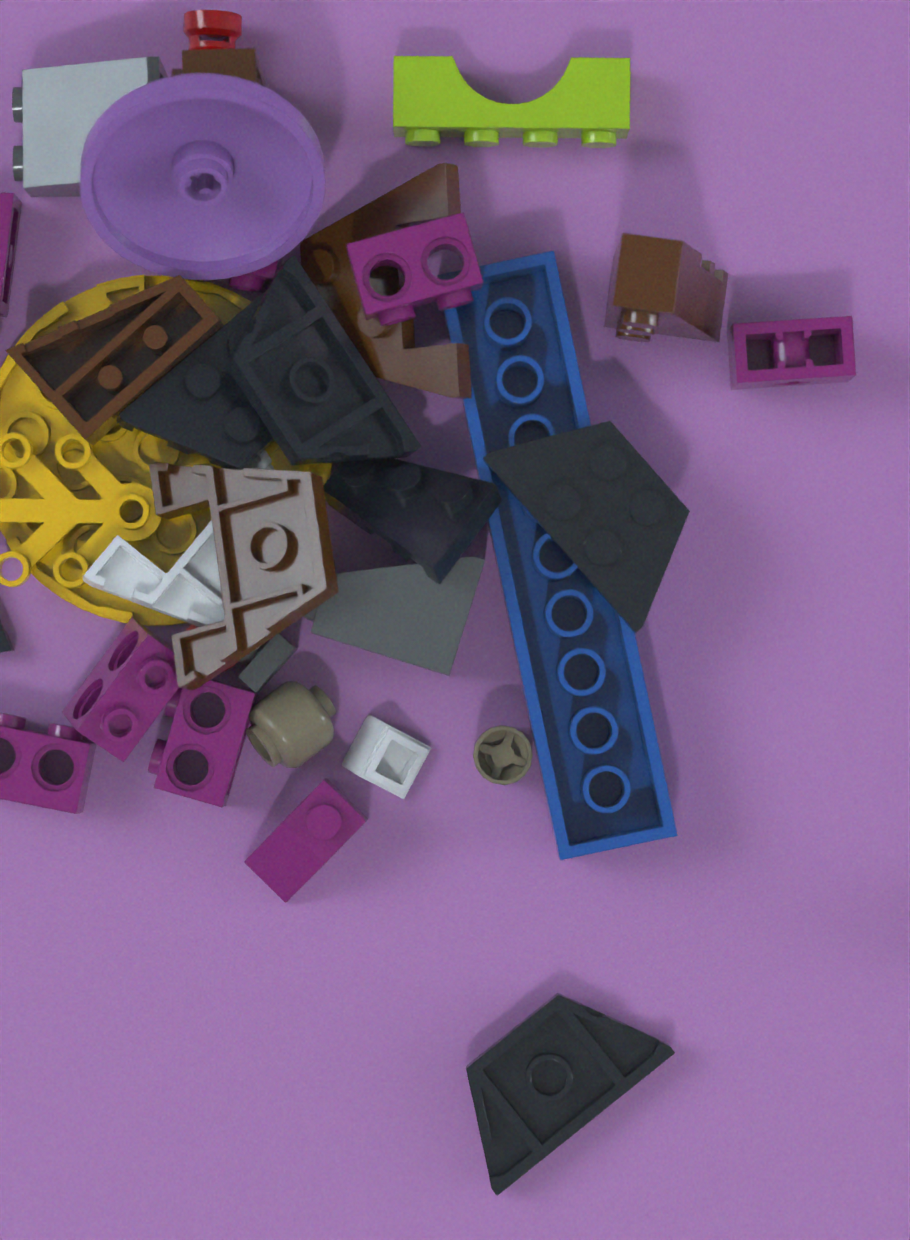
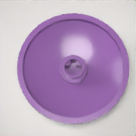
[80,74,325,280]

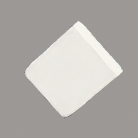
[342,715,431,799]

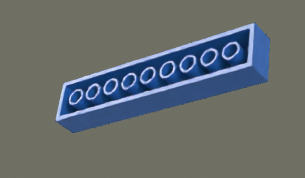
[437,250,678,860]

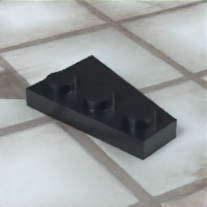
[323,458,502,585]

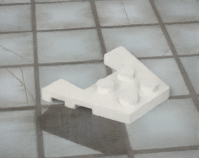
[83,450,275,649]

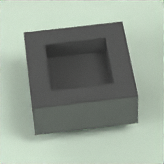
[238,633,298,693]

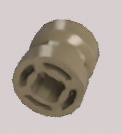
[473,725,533,785]

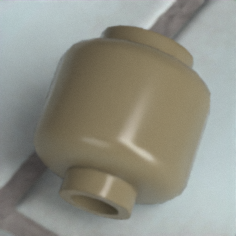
[246,681,336,768]

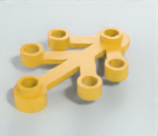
[0,432,162,588]

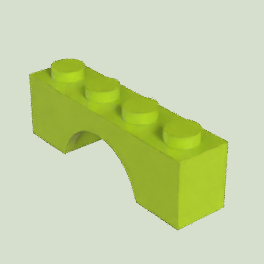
[393,56,630,148]

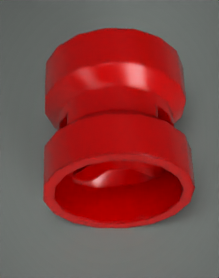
[183,10,242,50]

